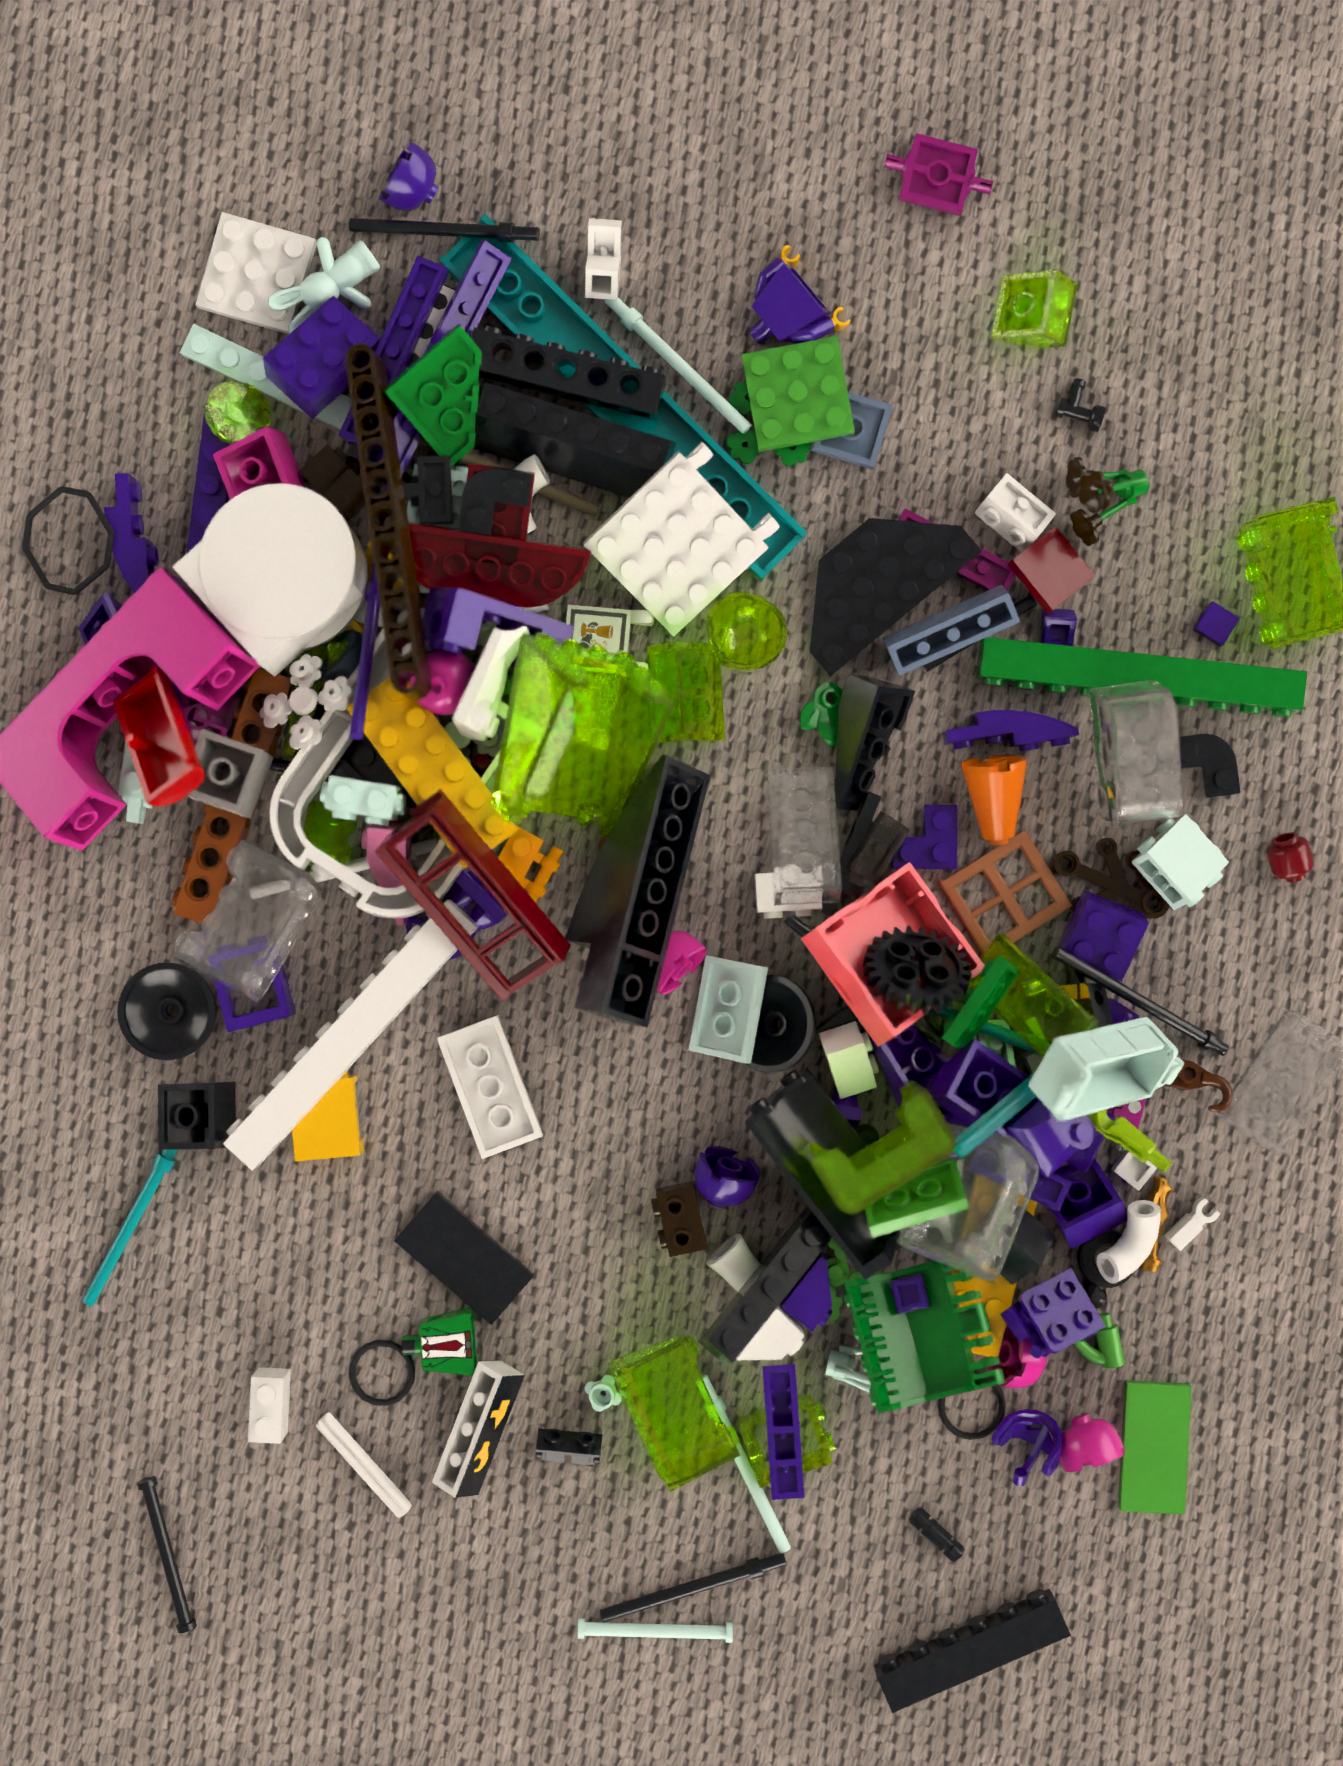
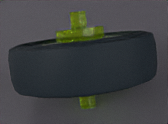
[320,629,363,681]

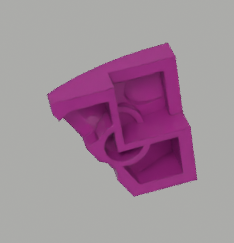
[180,690,242,748]

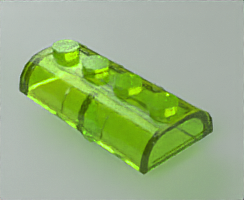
[969,933,1099,1058]

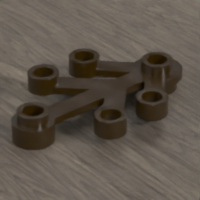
[1052,838,1169,919]

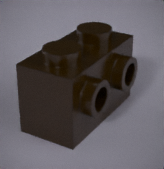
[651,1181,708,1257]

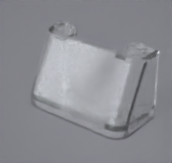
[897,1123,1039,1281]

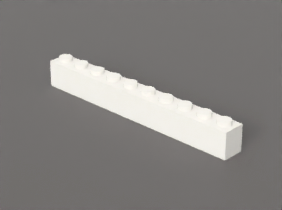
[223,900,479,1170]

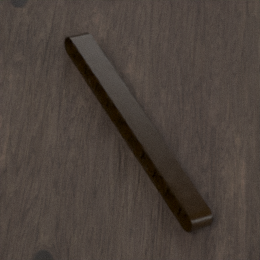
[345,343,432,700]

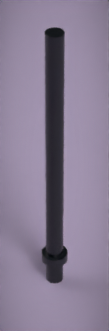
[1051,946,1229,1056]

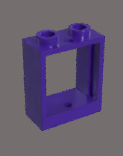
[208,936,296,1032]

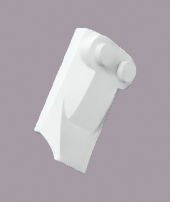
[452,626,530,741]

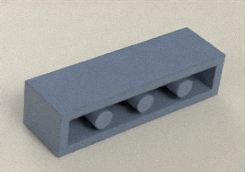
[882,585,1020,676]

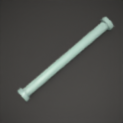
[578,1618,733,1643]

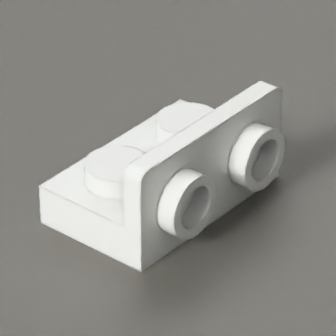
[975,473,1056,552]

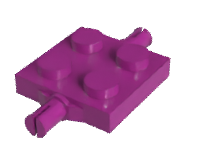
[883,133,993,216]

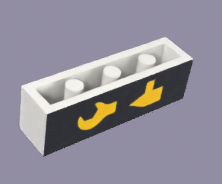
[432,1361,525,1498]

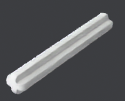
[316,1413,412,1518]

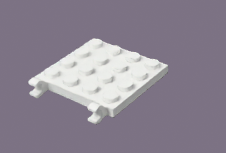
[583,442,780,637]

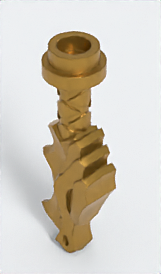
[1139,1176,1174,1272]

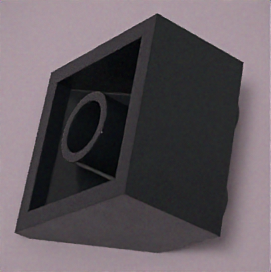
[158,1082,236,1150]

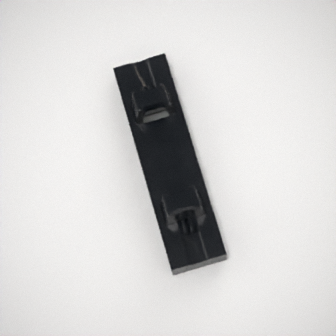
[818,791,887,917]

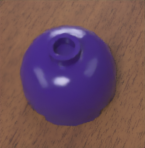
[378,141,439,211]
[694,1146,761,1208]

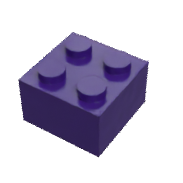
[1058,890,1149,982]

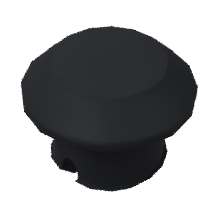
[855,1124,879,1151]
[1082,1281,1107,1309]

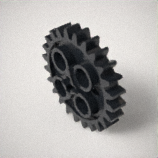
[863,926,972,1014]

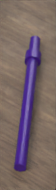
[349,563,380,740]

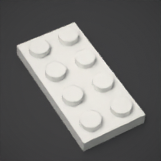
[437,1015,543,1159]

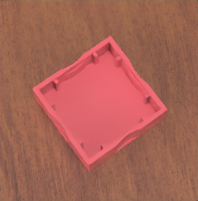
[801,862,985,1046]

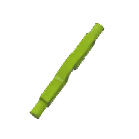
[1087,1109,1173,1173]

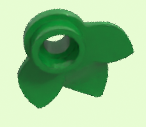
[800,682,842,747]

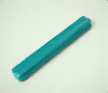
[950,1071,1037,1157]

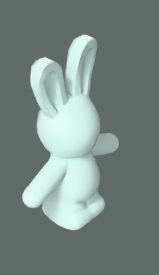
[268,237,380,334]

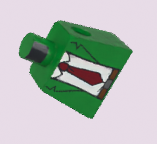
[402,1307,477,1375]

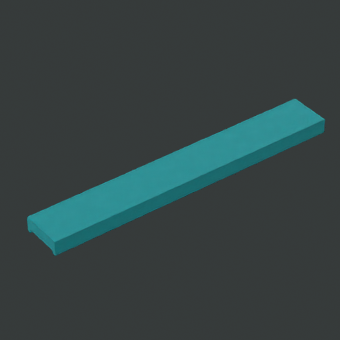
[439,213,807,581]

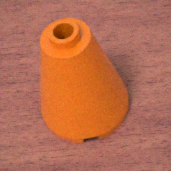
[961,755,1027,845]

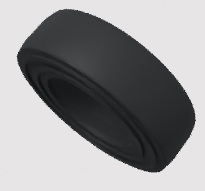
[1077,1229,1133,1288]

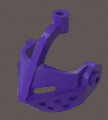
[992,1409,1062,1487]

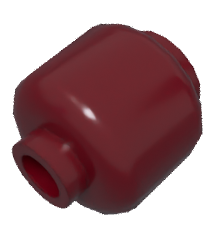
[1266,832,1314,883]

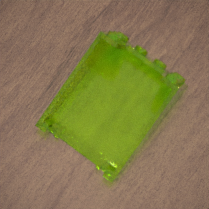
[491,633,676,837]

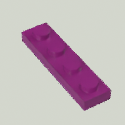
[899,509,1016,591]

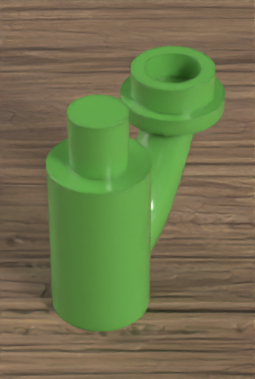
[1073,1313,1125,1368]

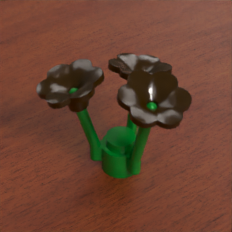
[1066,457,1150,546]

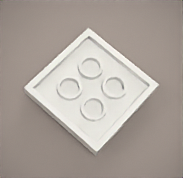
[195,212,317,334]

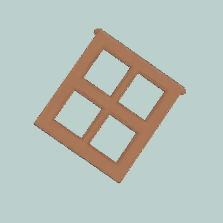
[938,830,1072,961]

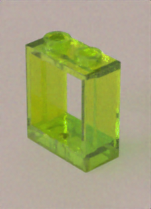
[738,1393,836,1488]

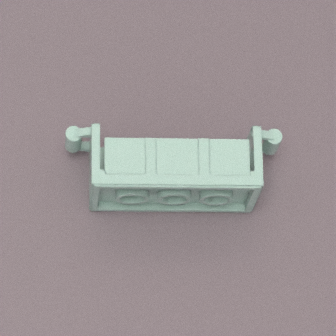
[1028,1017,1184,1121]

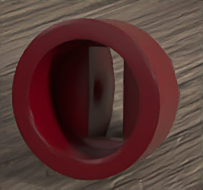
[470,753,492,778]

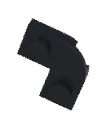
[458,467,533,535]
[1166,734,1241,798]

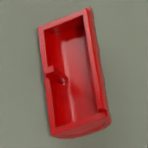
[113,665,205,806]

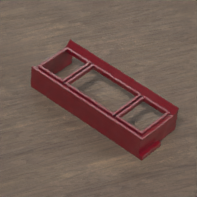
[374,789,571,1002]

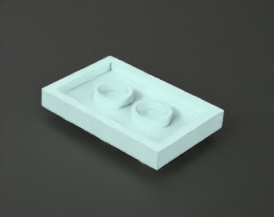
[689,955,768,1063]

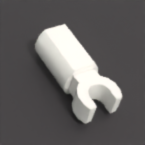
[1164,1197,1220,1251]

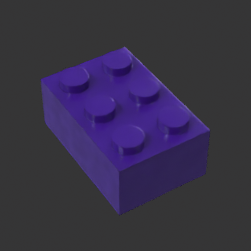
[263,296,380,420]

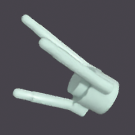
[825,1345,871,1393]

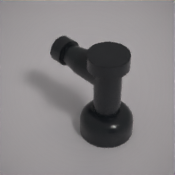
[1055,378,1106,432]

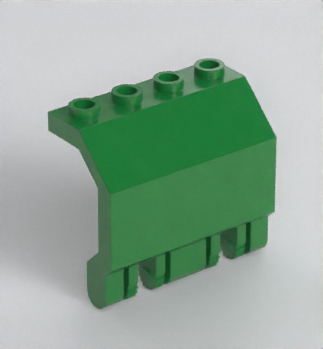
[844,1251,1005,1414]

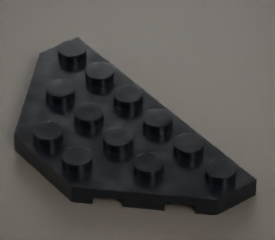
[810,518,982,677]

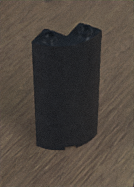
[744,1067,924,1280]

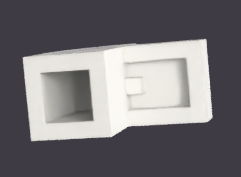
[585,218,622,300]

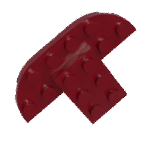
[396,463,591,608]

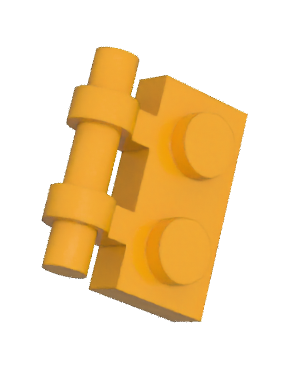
[498,826,564,902]

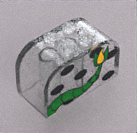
[1089,680,1183,826]

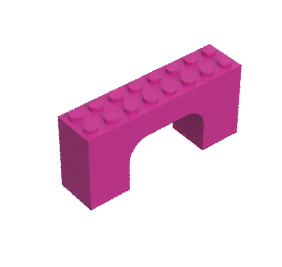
[0,567,261,851]

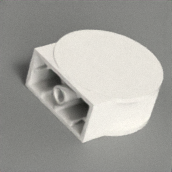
[172,484,368,677]

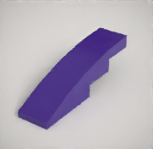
[762,1364,805,1500]

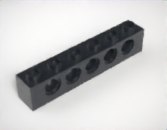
[471,326,666,421]

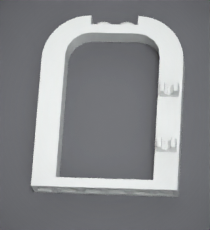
[270,628,551,919]

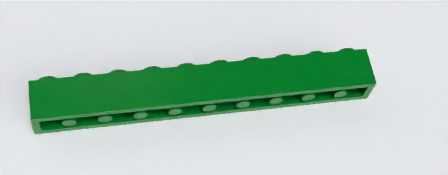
[976,637,1307,717]

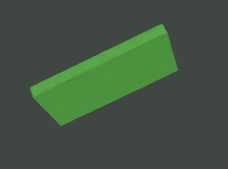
[1118,1380,1192,1515]

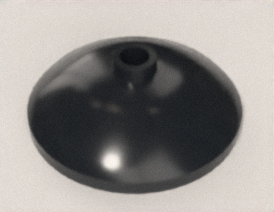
[117,962,217,1060]
[744,975,816,1073]

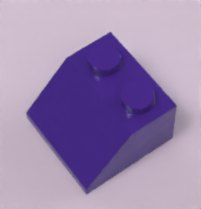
[1047,1158,1127,1250]

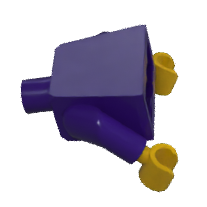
[749,245,851,345]

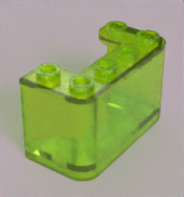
[1237,497,1343,650]
[801,1080,955,1213]

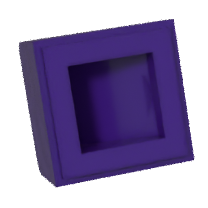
[1040,609,1077,646]

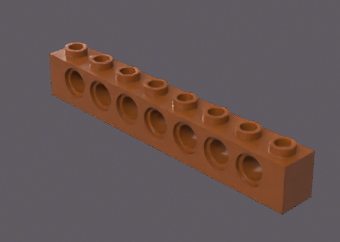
[171,668,297,926]

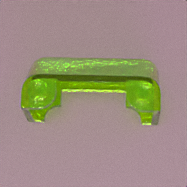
[608,1334,740,1492]

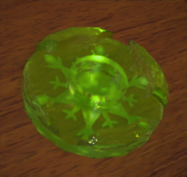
[204,381,271,444]

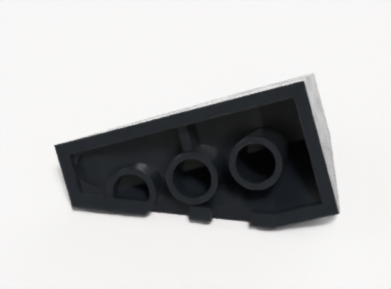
[834,674,915,810]

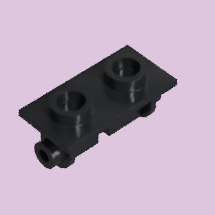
[535,1428,602,1467]

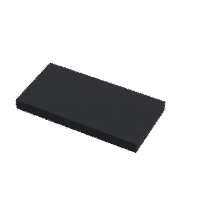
[394,1191,534,1325]

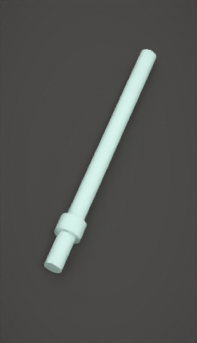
[604,298,752,434]
[696,1374,791,1553]

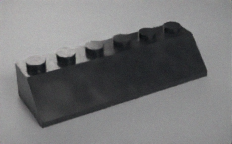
[474,382,676,498]

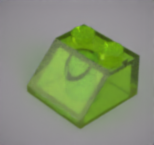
[991,269,1078,349]

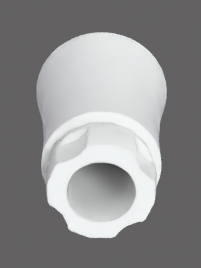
[706,1234,760,1293]

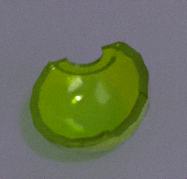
[706,591,788,673]

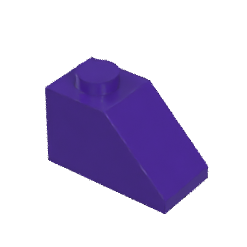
[781,1251,833,1332]

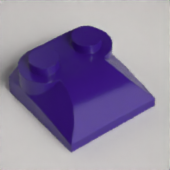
[1006,1097,1095,1177]

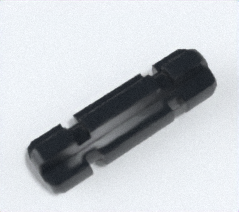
[909,1507,965,1562]

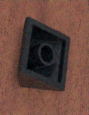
[963,1192,1055,1285]

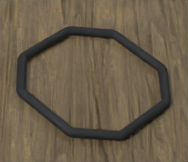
[22,486,115,595]

